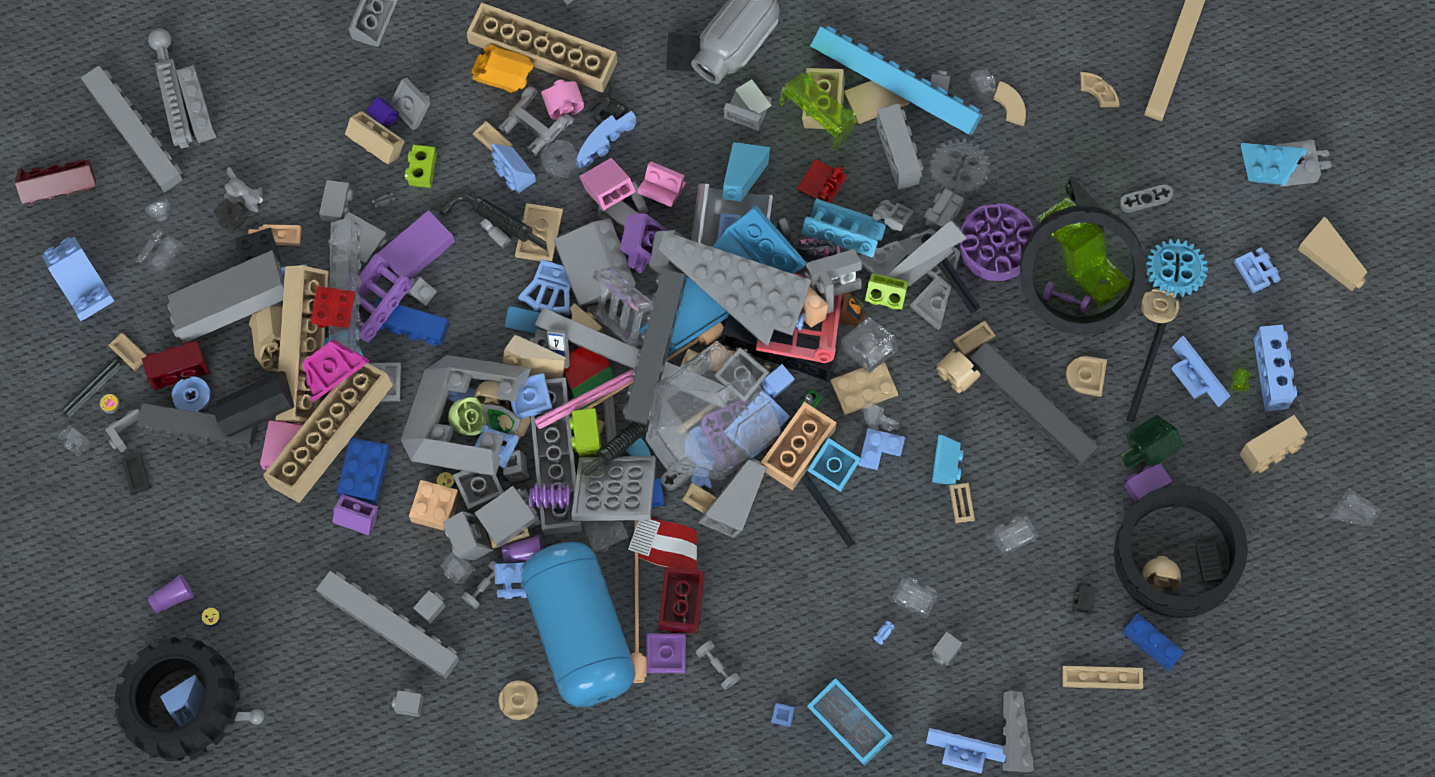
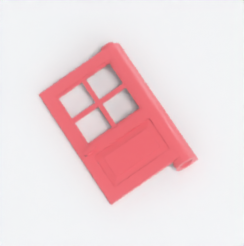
[756,273,842,363]

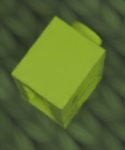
[405,145,437,188]
[865,273,909,310]

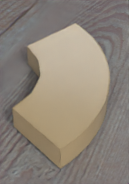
[1080,72,1119,107]
[994,81,1026,126]

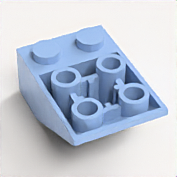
[491,143,536,194]

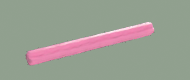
[535,369,634,429]

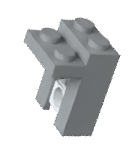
[803,249,862,313]

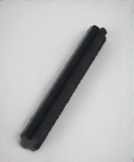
[921,234,980,313]

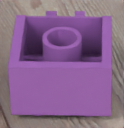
[620,213,667,273]

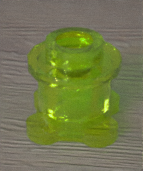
[1229,368,1251,392]

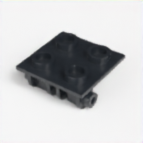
[666,33,700,72]
[235,228,281,263]

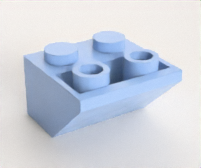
[160,675,206,727]

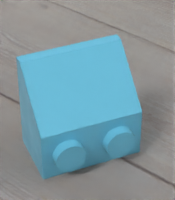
[932,435,964,485]

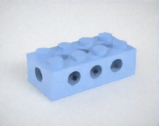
[1253,325,1297,411]

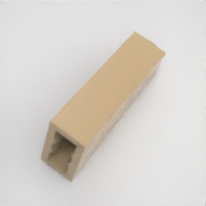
[1298,217,1367,291]

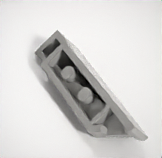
[886,220,967,286]

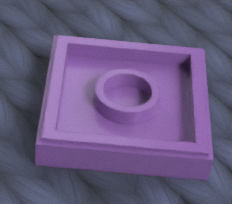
[646,633,686,673]

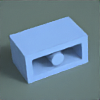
[760,365,794,399]

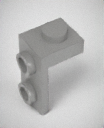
[105,409,140,452]

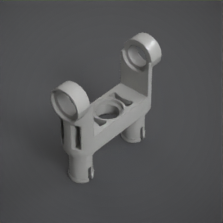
[499,86,574,156]

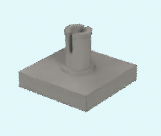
[390,78,430,130]

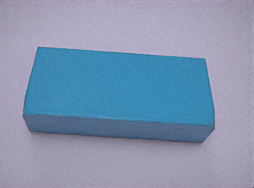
[505,306,542,334]

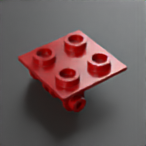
[797,159,847,203]
[311,286,355,329]

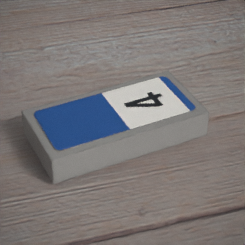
[547,329,570,368]

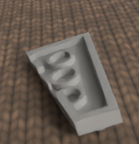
[1003,691,1034,772]

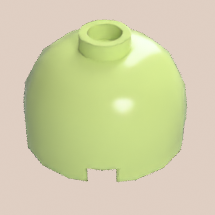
[448,397,487,436]

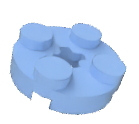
[172,377,211,413]

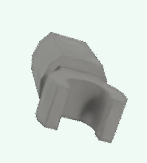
[480,218,511,248]

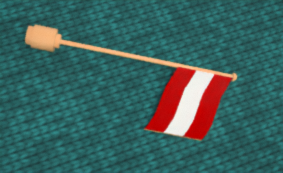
[631,518,697,683]

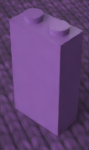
[377,210,455,279]

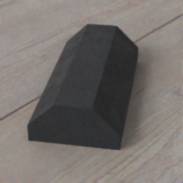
[213,371,295,437]

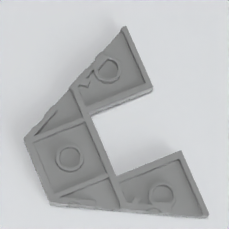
[858,228,960,331]

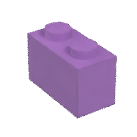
[1125,462,1172,502]
[333,494,378,535]

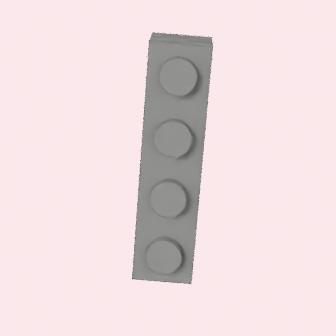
[176,65,217,143]

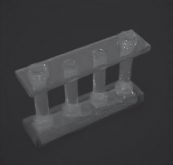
[587,268,655,347]

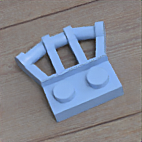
[518,259,572,316]

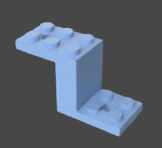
[42,237,114,321]

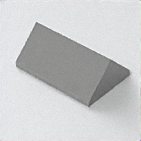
[348,0,398,47]

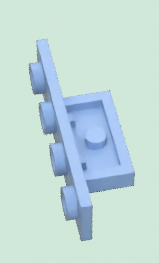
[1171,336,1230,407]
[926,728,1006,773]

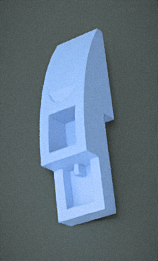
[577,111,636,168]

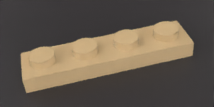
[1062,666,1143,689]

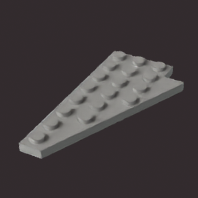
[658,232,811,346]

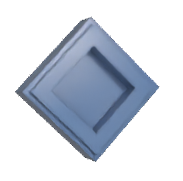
[771,703,795,727]

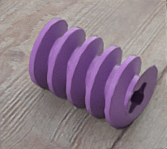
[529,483,571,509]

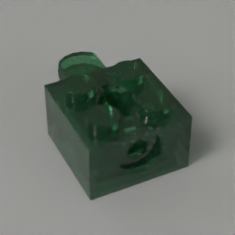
[1120,415,1184,468]

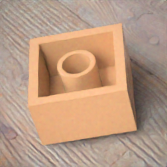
[409,480,460,531]

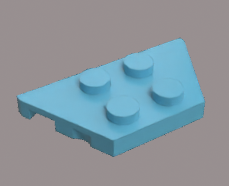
[1241,143,1307,185]

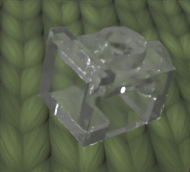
[59,425,91,458]

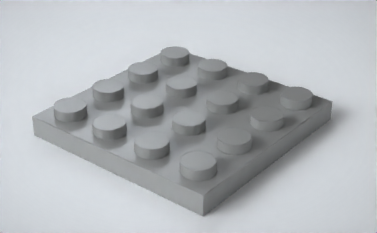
[572,456,657,521]

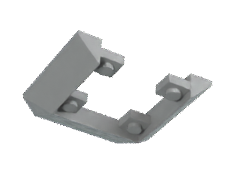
[401,355,531,476]

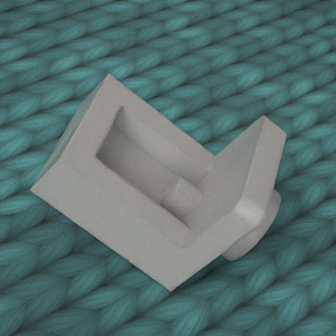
[931,70,951,95]
[406,277,437,306]

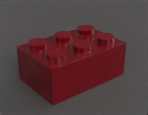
[141,341,210,390]
[658,567,705,634]

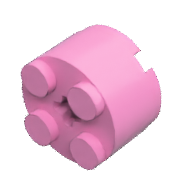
[541,79,584,120]

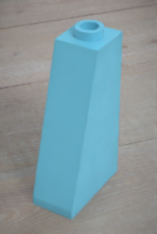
[722,142,770,202]

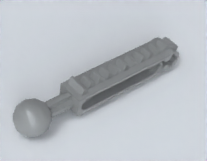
[148,28,193,149]

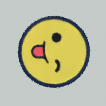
[436,471,456,488]
[201,607,221,627]

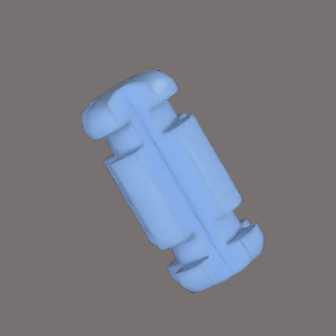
[874,621,894,644]

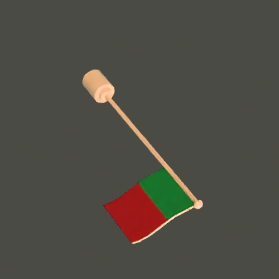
[564,322,724,411]

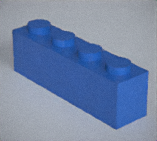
[368,298,449,346]

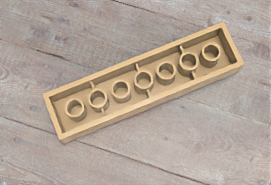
[467,2,618,93]
[275,266,329,423]
[263,363,393,503]

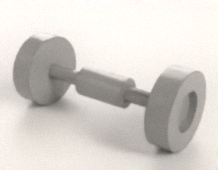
[461,561,497,609]
[696,640,740,690]

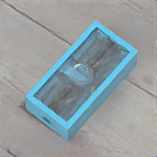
[807,678,893,766]

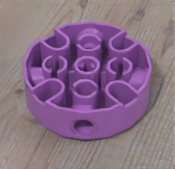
[959,203,1033,281]

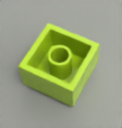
[569,408,602,457]

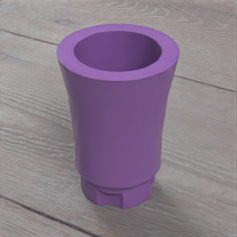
[502,534,544,563]
[148,574,194,613]

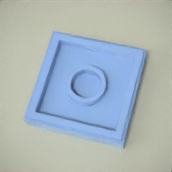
[511,373,553,419]

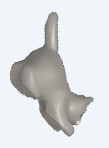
[224,167,263,212]

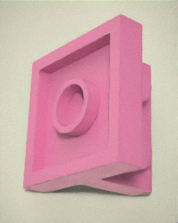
[637,162,686,207]

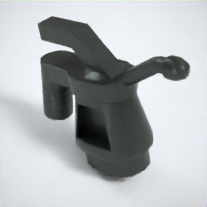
[587,81,628,125]

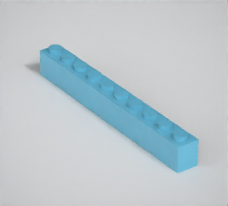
[810,25,983,134]

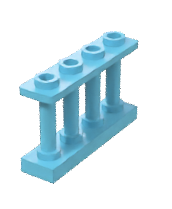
[801,199,887,257]

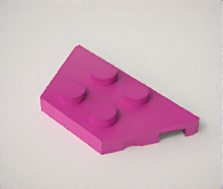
[303,339,369,402]

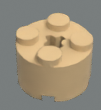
[936,349,980,394]

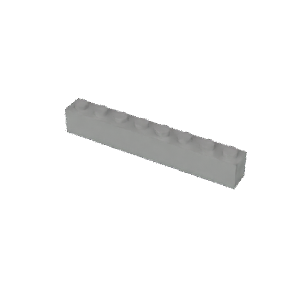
[81,66,183,193]
[316,571,459,679]

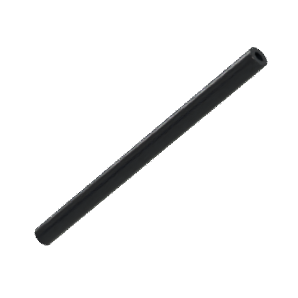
[1126,323,1167,422]
[801,473,855,547]

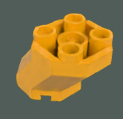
[472,44,534,93]

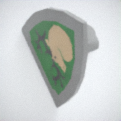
[482,404,521,435]

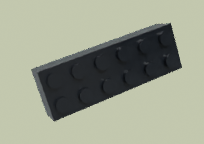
[722,314,838,382]

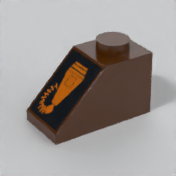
[839,293,865,327]

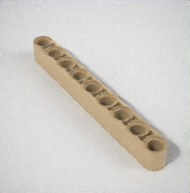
[1144,0,1205,122]

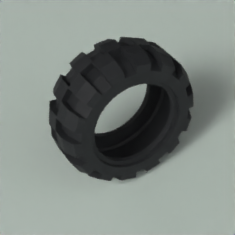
[114,637,240,761]

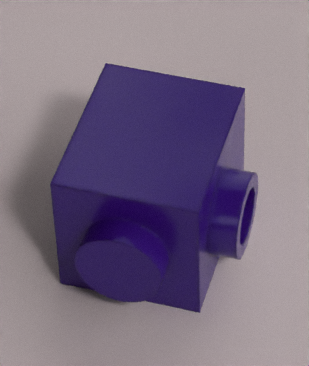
[366,97,400,127]

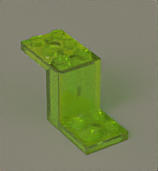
[1037,197,1130,306]

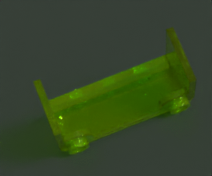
[779,73,856,151]

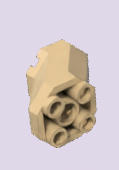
[249,303,283,372]

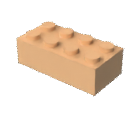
[761,402,837,491]

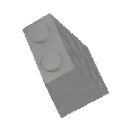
[698,459,766,538]

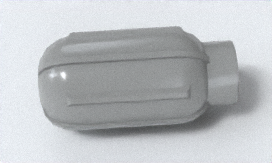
[691,0,780,84]

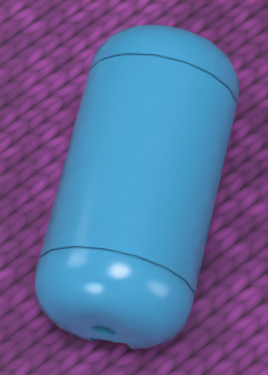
[521,542,636,707]

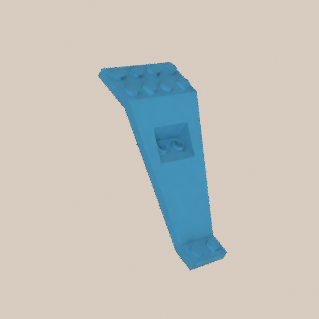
[639,205,806,357]

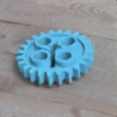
[1146,239,1208,297]

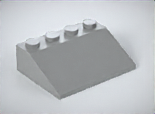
[554,218,636,307]

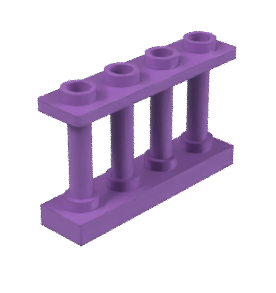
[349,253,414,343]

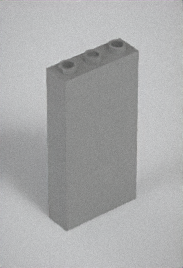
[167,250,284,343]

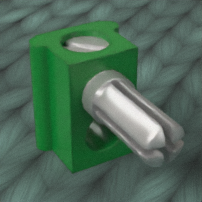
[799,389,822,408]

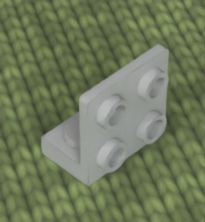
[724,86,772,131]

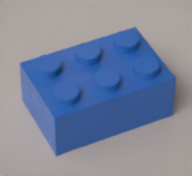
[337,438,391,505]

